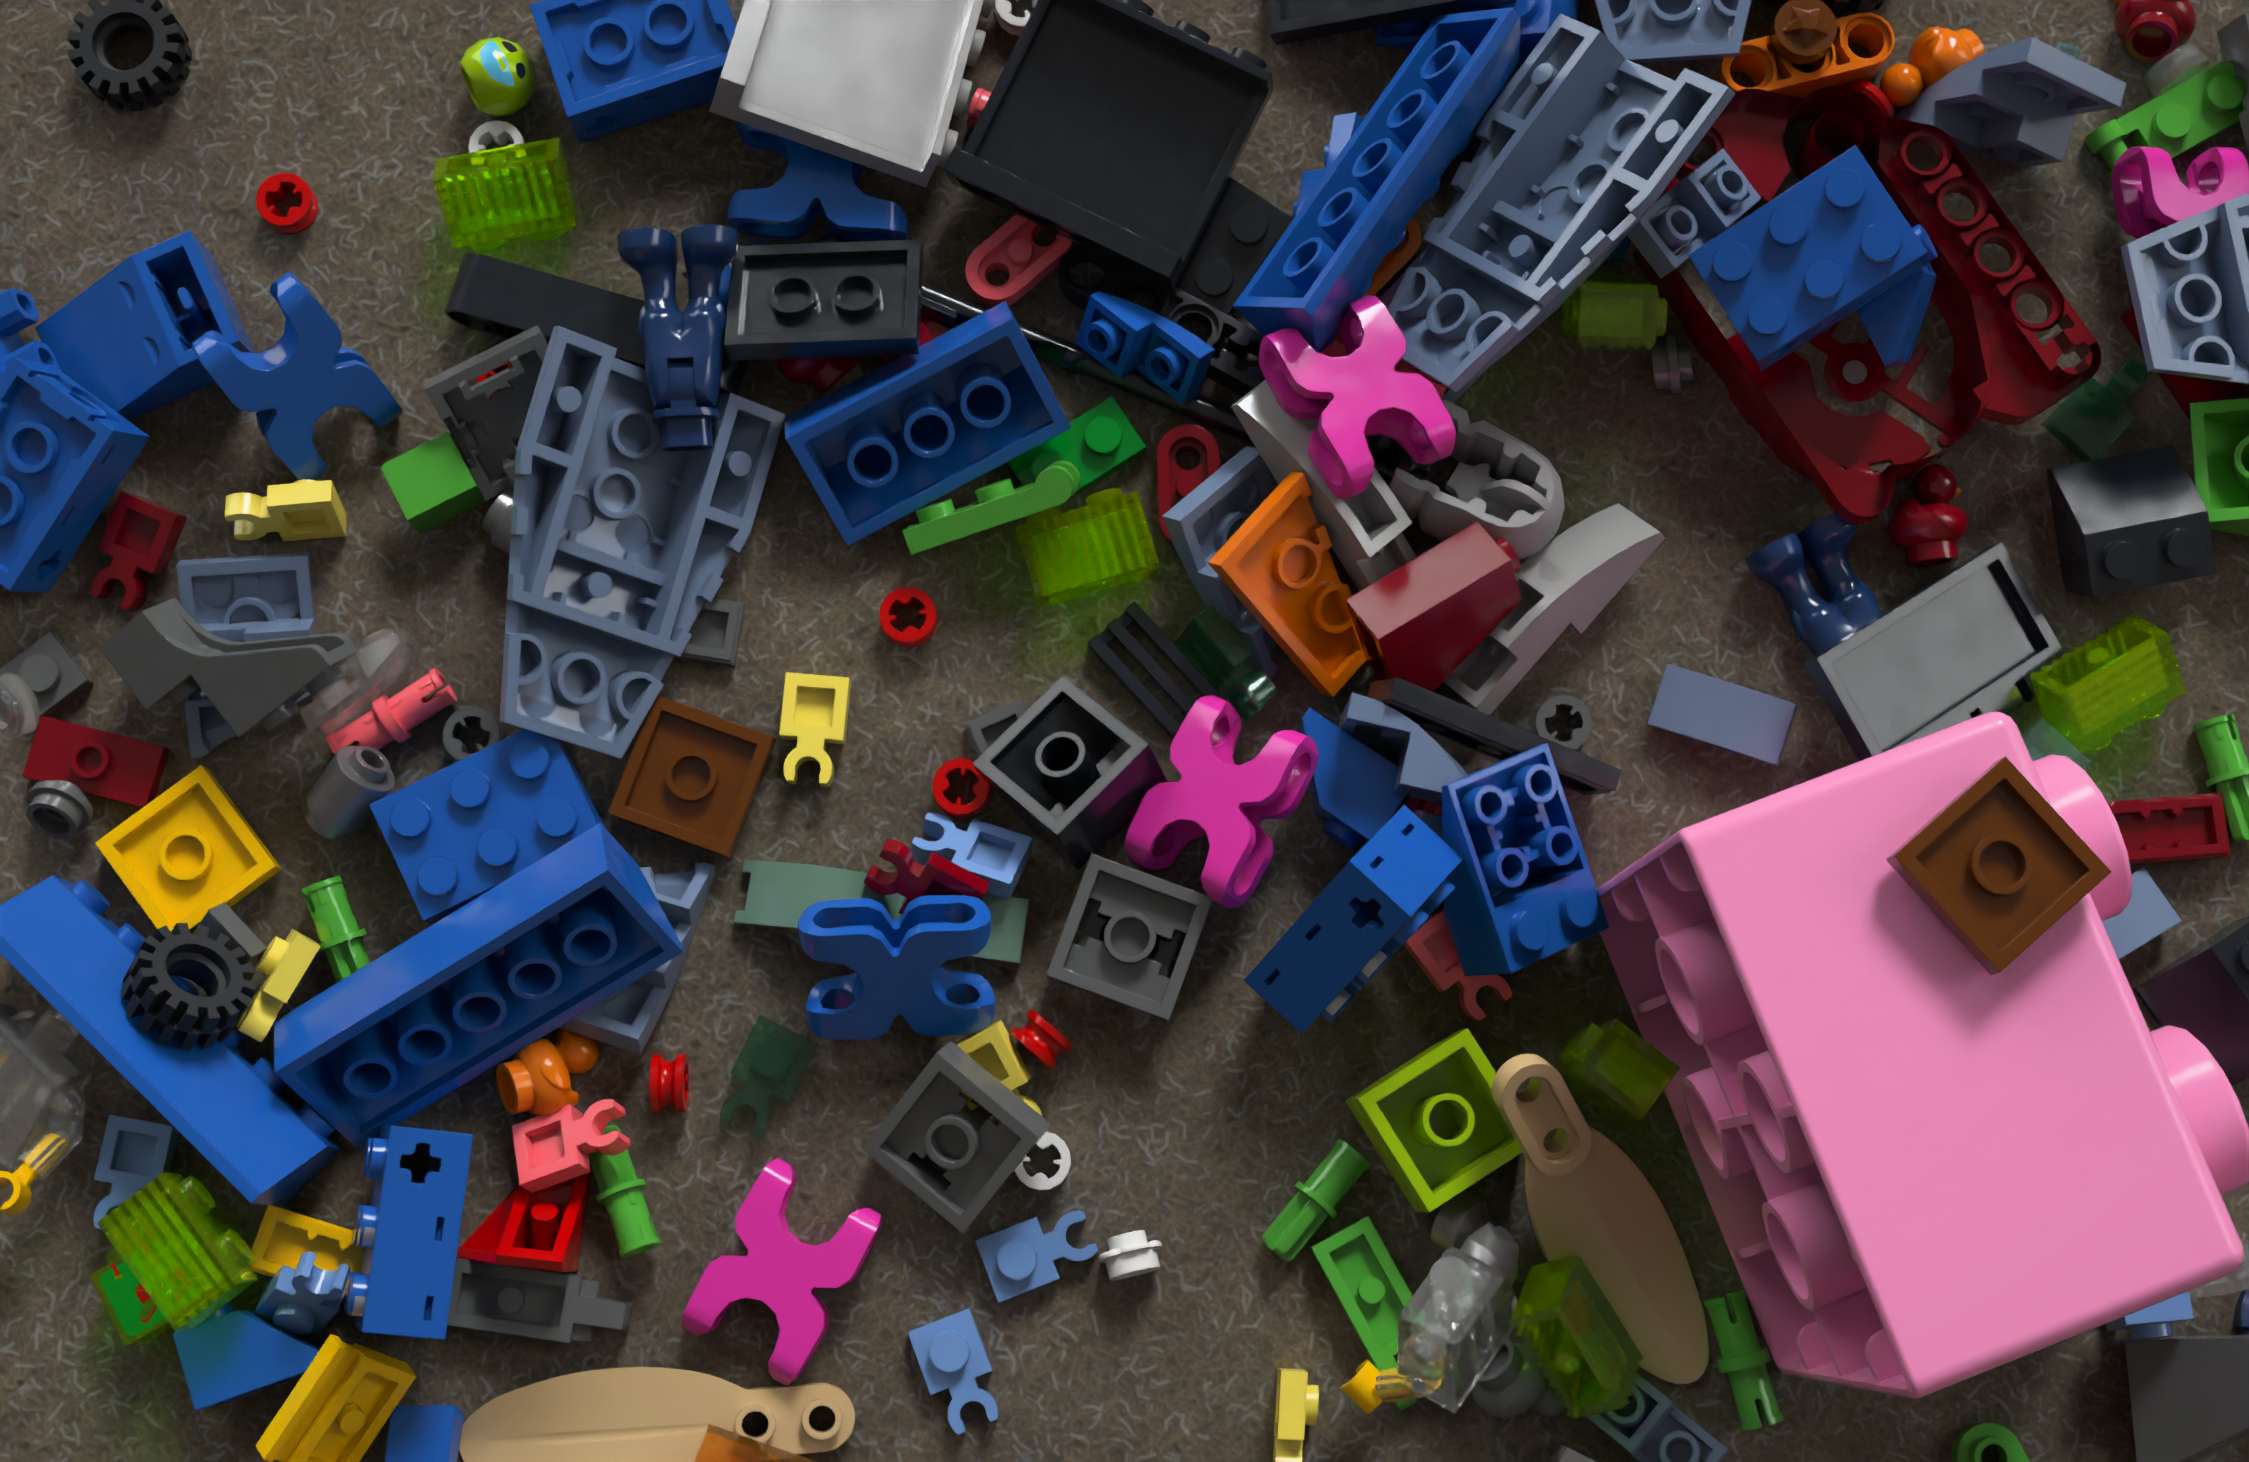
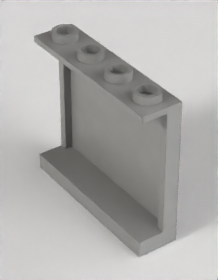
[709,0,995,188]

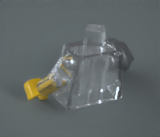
[0,1000,92,1215]
[1341,1190,1522,1414]

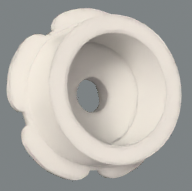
[1099,1230,1162,1281]

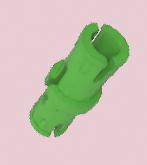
[1704,1290,1784,1431]

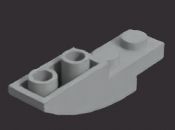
[1231,380,1417,592]
[1442,503,1665,715]

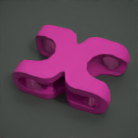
[2112,146,2249,239]
[1259,295,1456,499]
[1124,695,1319,908]
[682,1158,882,1387]

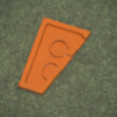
[1208,471,1366,697]

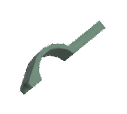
[734,859,1029,965]

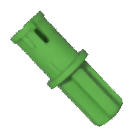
[2193,714,2249,843]
[300,875,370,983]
[588,1125,662,1258]
[1262,1139,1371,1262]

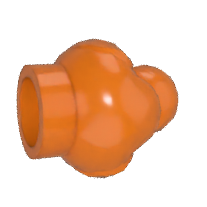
[1879,26,1985,107]
[496,1028,599,1117]

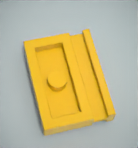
[255,1334,417,1462]

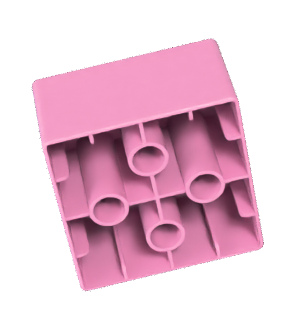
[1597,711,2249,1399]

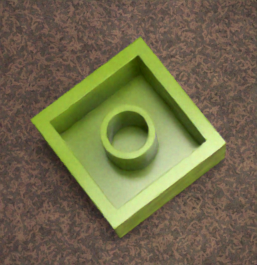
[1345,1028,1522,1213]

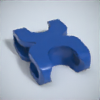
[727,121,909,242]
[192,272,403,480]
[798,895,996,1040]

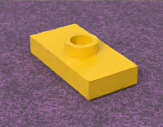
[245,1205,364,1299]

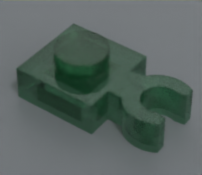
[1175,605,1277,720]
[720,1015,819,1139]

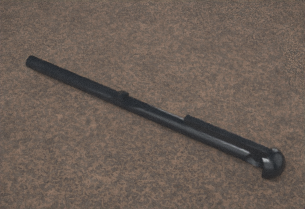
[815,234,1254,445]

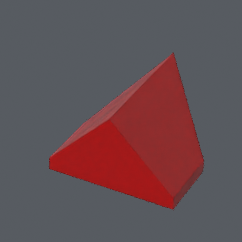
[457,1169,592,1272]

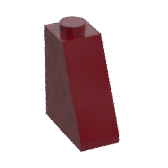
[1346,521,1522,692]

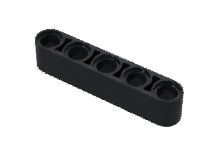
[444,252,749,395]

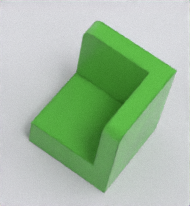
[382,431,486,534]

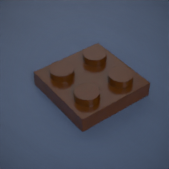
[608,695,776,859]
[1886,756,2111,975]

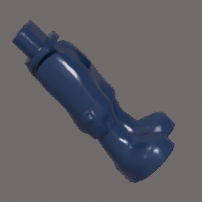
[617,224,739,452]
[1745,512,1882,656]

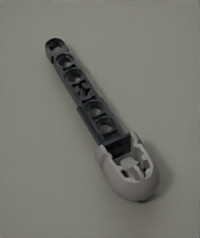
[1059,244,1565,562]

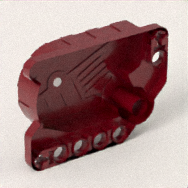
[1633,86,2102,524]

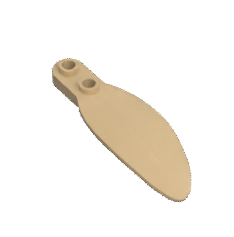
[1492,1054,1709,1384]
[459,1367,855,1462]

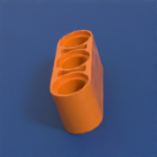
[1712,12,1895,98]

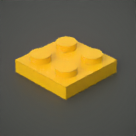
[95,765,282,934]

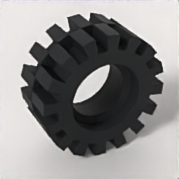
[67,0,192,111]
[121,923,257,1050]

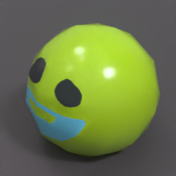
[459,37,537,117]

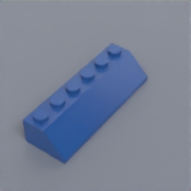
[1233,7,1520,353]
[274,823,683,1148]
[0,876,342,1206]

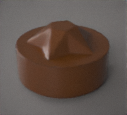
[1770,0,1837,64]

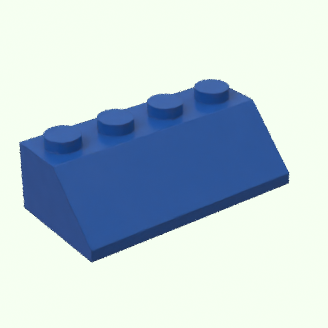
[784,301,1071,546]

